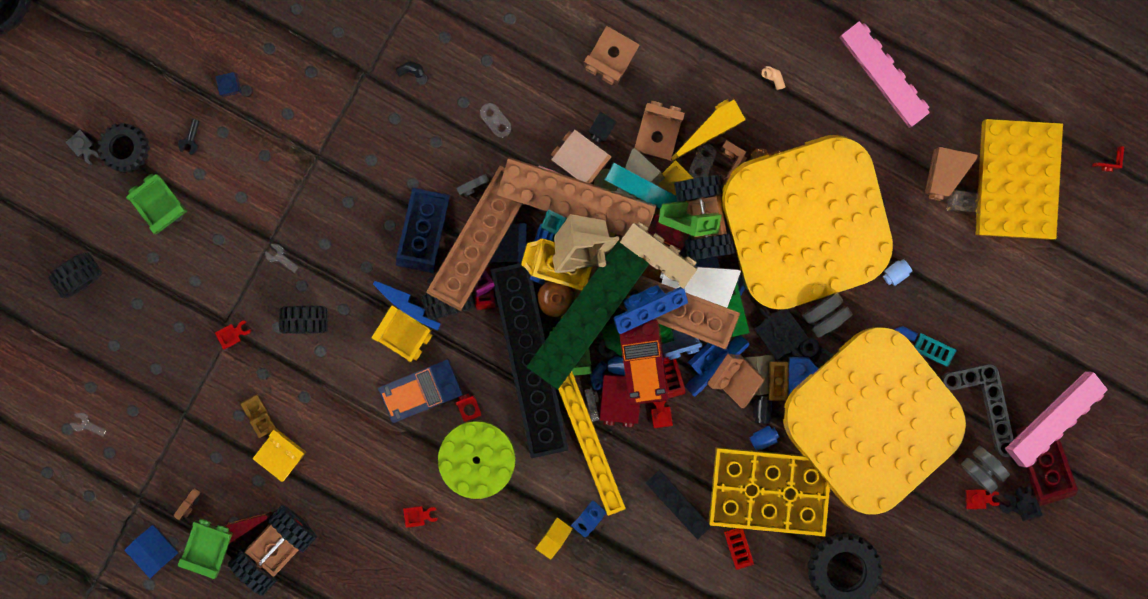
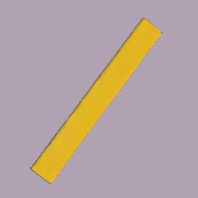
[558,371,626,516]

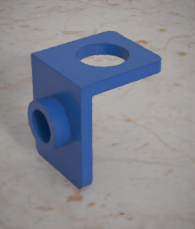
[571,501,607,538]

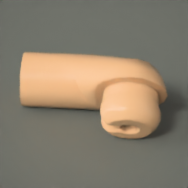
[761,67,786,90]

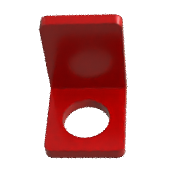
[1092,146,1124,172]
[455,393,481,422]

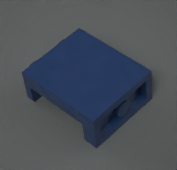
[490,224,527,262]

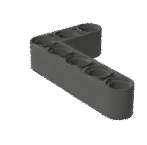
[941,364,1014,457]

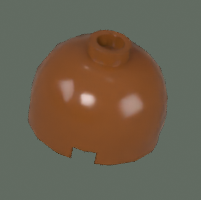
[537,281,575,317]

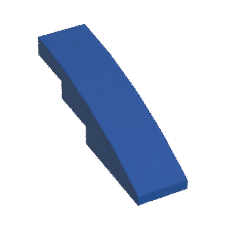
[373,281,441,331]

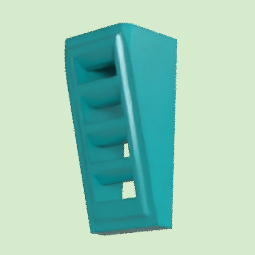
[914,333,957,367]

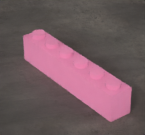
[839,21,930,128]
[1005,371,1108,467]

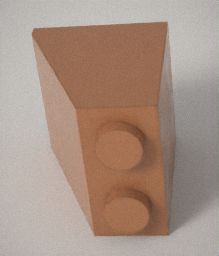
[551,130,611,184]
[925,147,978,201]

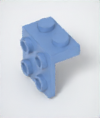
[662,330,702,360]

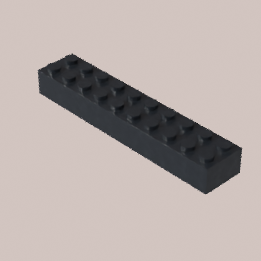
[491,263,569,458]

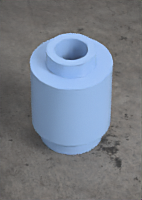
[883,259,912,286]

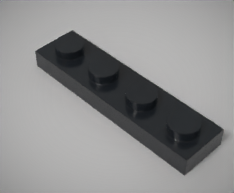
[645,470,711,540]

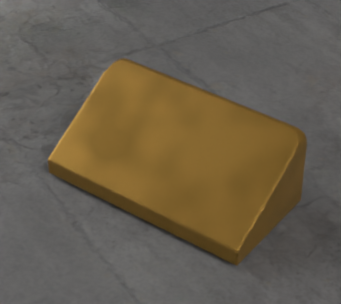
[769,362,789,401]

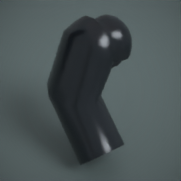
[395,61,424,78]

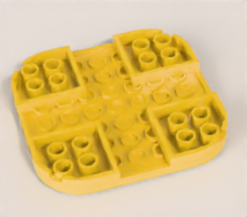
[722,135,893,309]
[783,328,966,514]

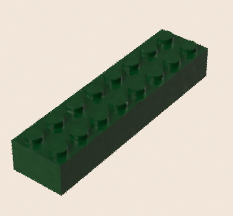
[527,241,649,390]

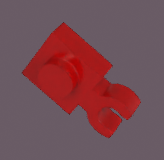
[215,321,252,350]
[651,401,673,428]
[965,489,1000,509]
[403,506,438,528]

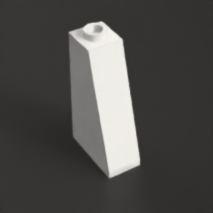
[660,266,741,308]

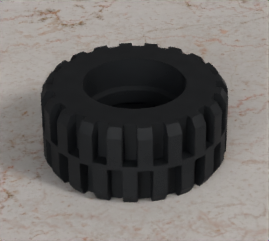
[807,532,883,599]

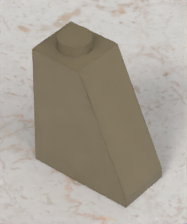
[616,148,665,201]

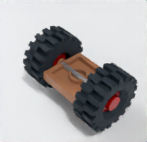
[674,175,735,260]
[228,505,317,596]

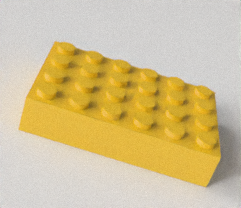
[975,119,1063,240]
[709,447,830,536]

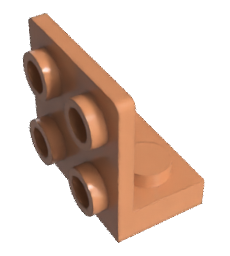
[720,140,747,185]
[707,354,765,408]

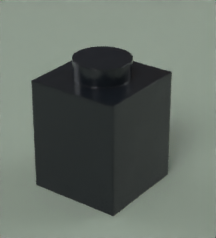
[588,112,617,143]

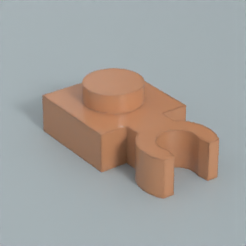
[173,488,201,520]

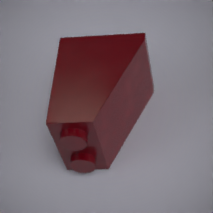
[600,374,640,427]

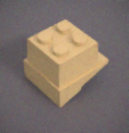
[553,214,619,273]

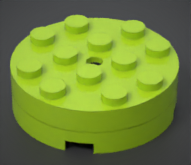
[438,421,516,499]

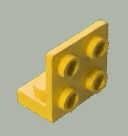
[253,428,306,482]

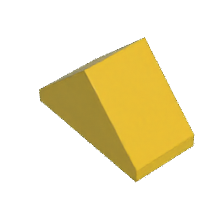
[535,517,573,560]

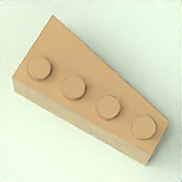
[620,222,698,289]

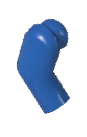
[893,326,918,342]
[590,361,608,390]

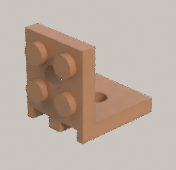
[584,26,640,85]
[634,101,685,161]

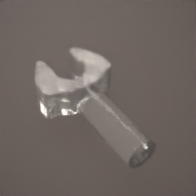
[265,244,299,273]
[70,413,107,437]

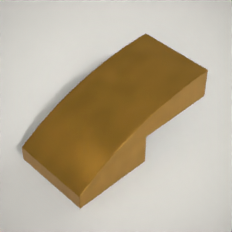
[240,393,276,438]

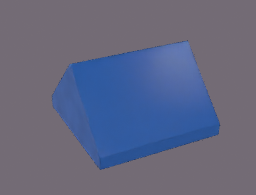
[124,525,179,578]

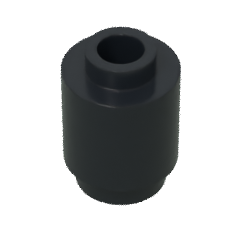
[753,395,773,423]

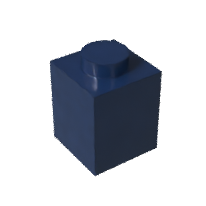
[215,72,242,97]

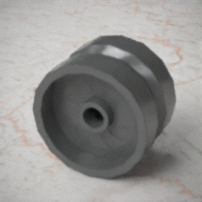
[802,292,853,338]
[960,445,1010,494]

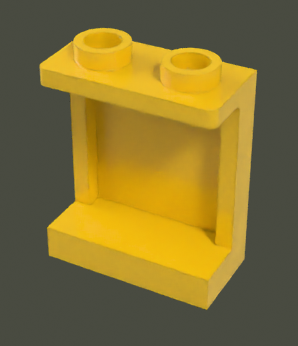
[372,305,433,362]

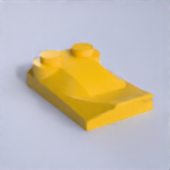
[521,238,592,290]

